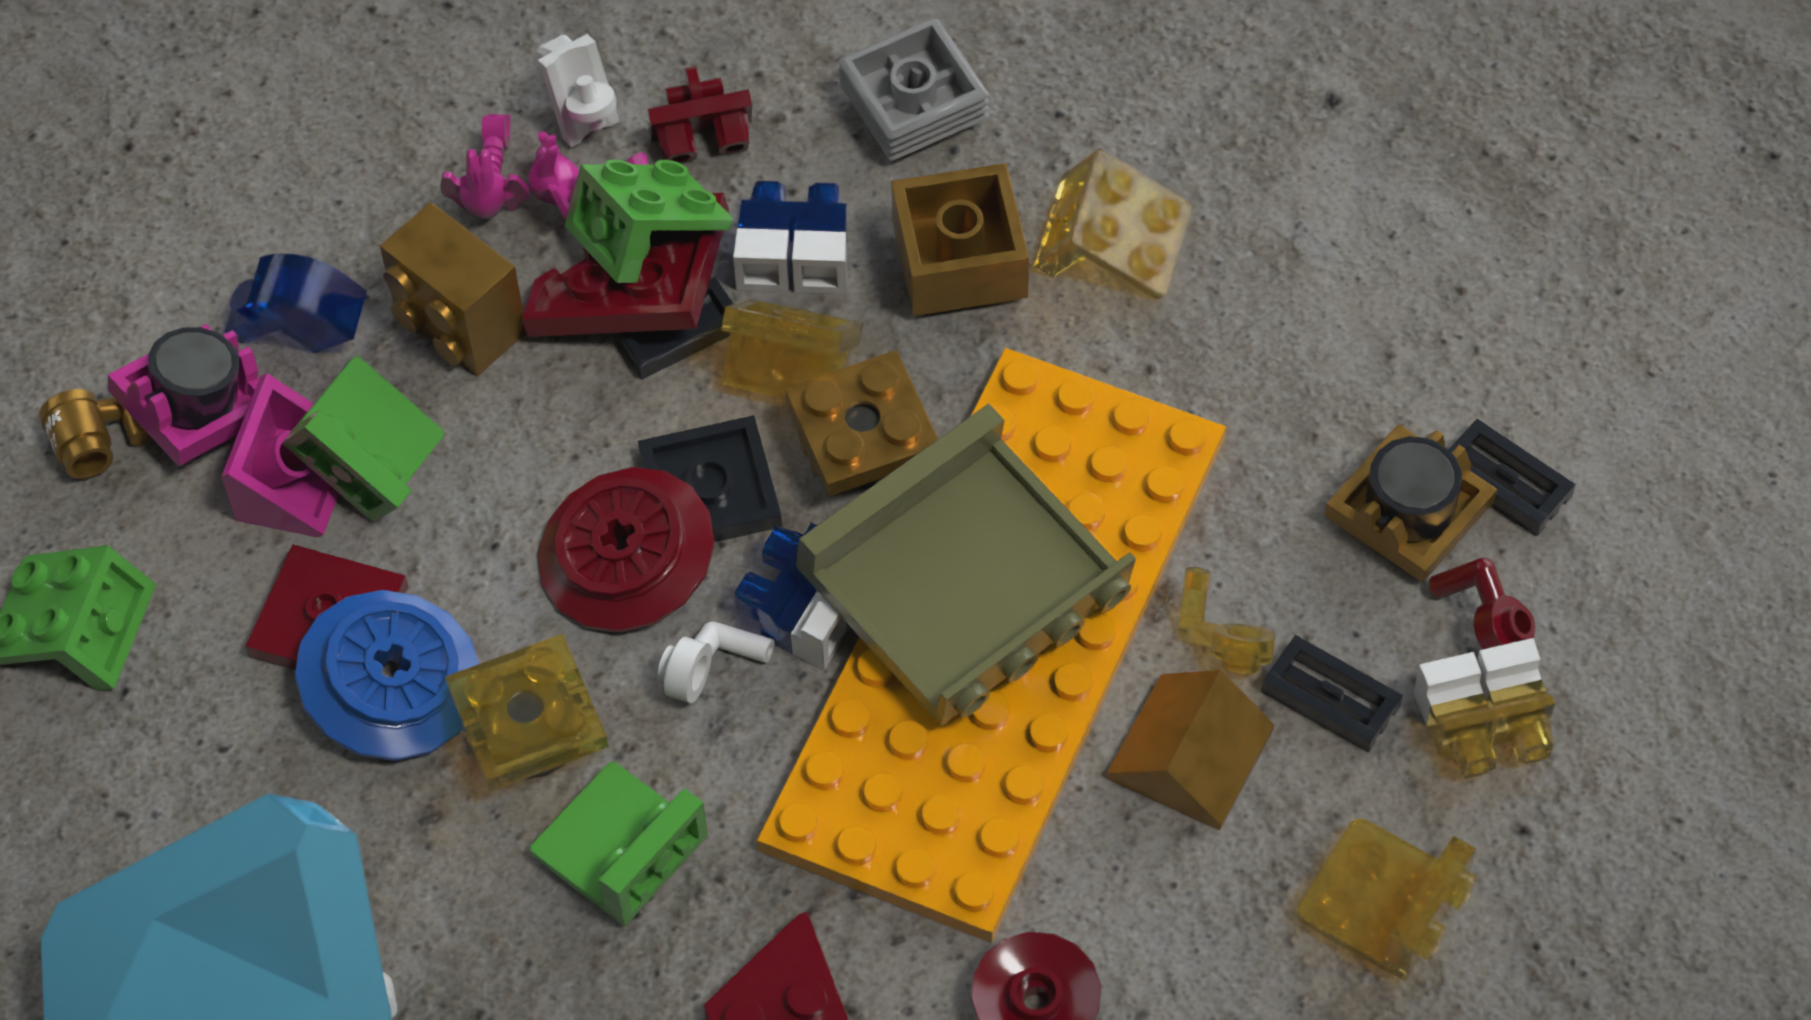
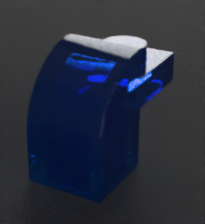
[224,253,367,354]

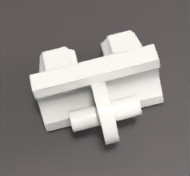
[537,34,620,147]

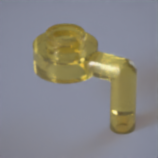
[1178,567,1276,674]

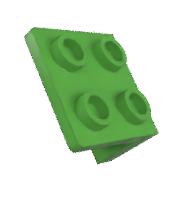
[565,159,733,283]
[282,356,444,522]
[0,545,156,691]
[530,762,708,927]

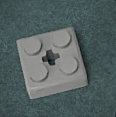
[838,18,989,160]

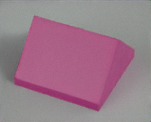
[221,373,339,537]

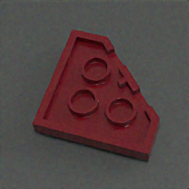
[521,193,729,337]

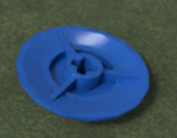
[295,590,482,761]

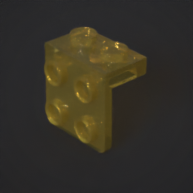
[1297,819,1478,982]

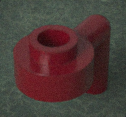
[1429,558,1535,650]

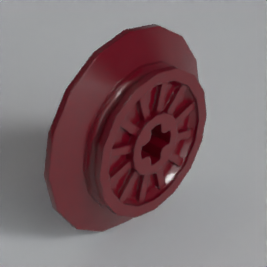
[538,467,715,633]

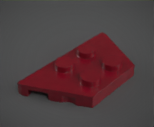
[704,912,849,1020]

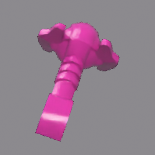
[440,114,530,219]
[528,131,648,221]

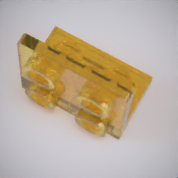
[1034,148,1192,299]

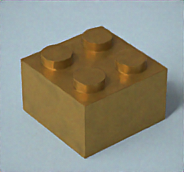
[891,163,1029,316]
[380,202,526,377]

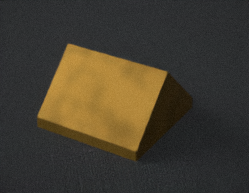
[1106,670,1274,830]

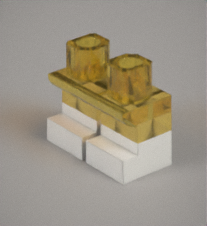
[1413,638,1555,779]

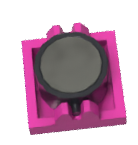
[107,324,259,466]

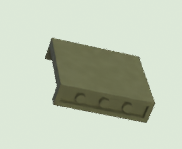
[796,403,1136,726]

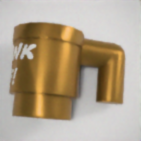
[38,389,152,479]

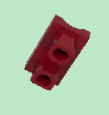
[648,66,753,164]

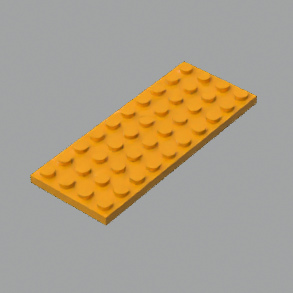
[757,347,1227,943]

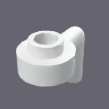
[658,621,774,703]

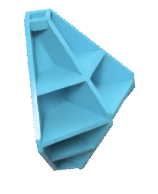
[41,793,392,1020]

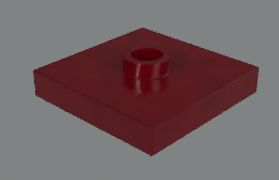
[245,544,408,670]

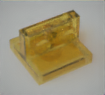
[721,298,864,399]

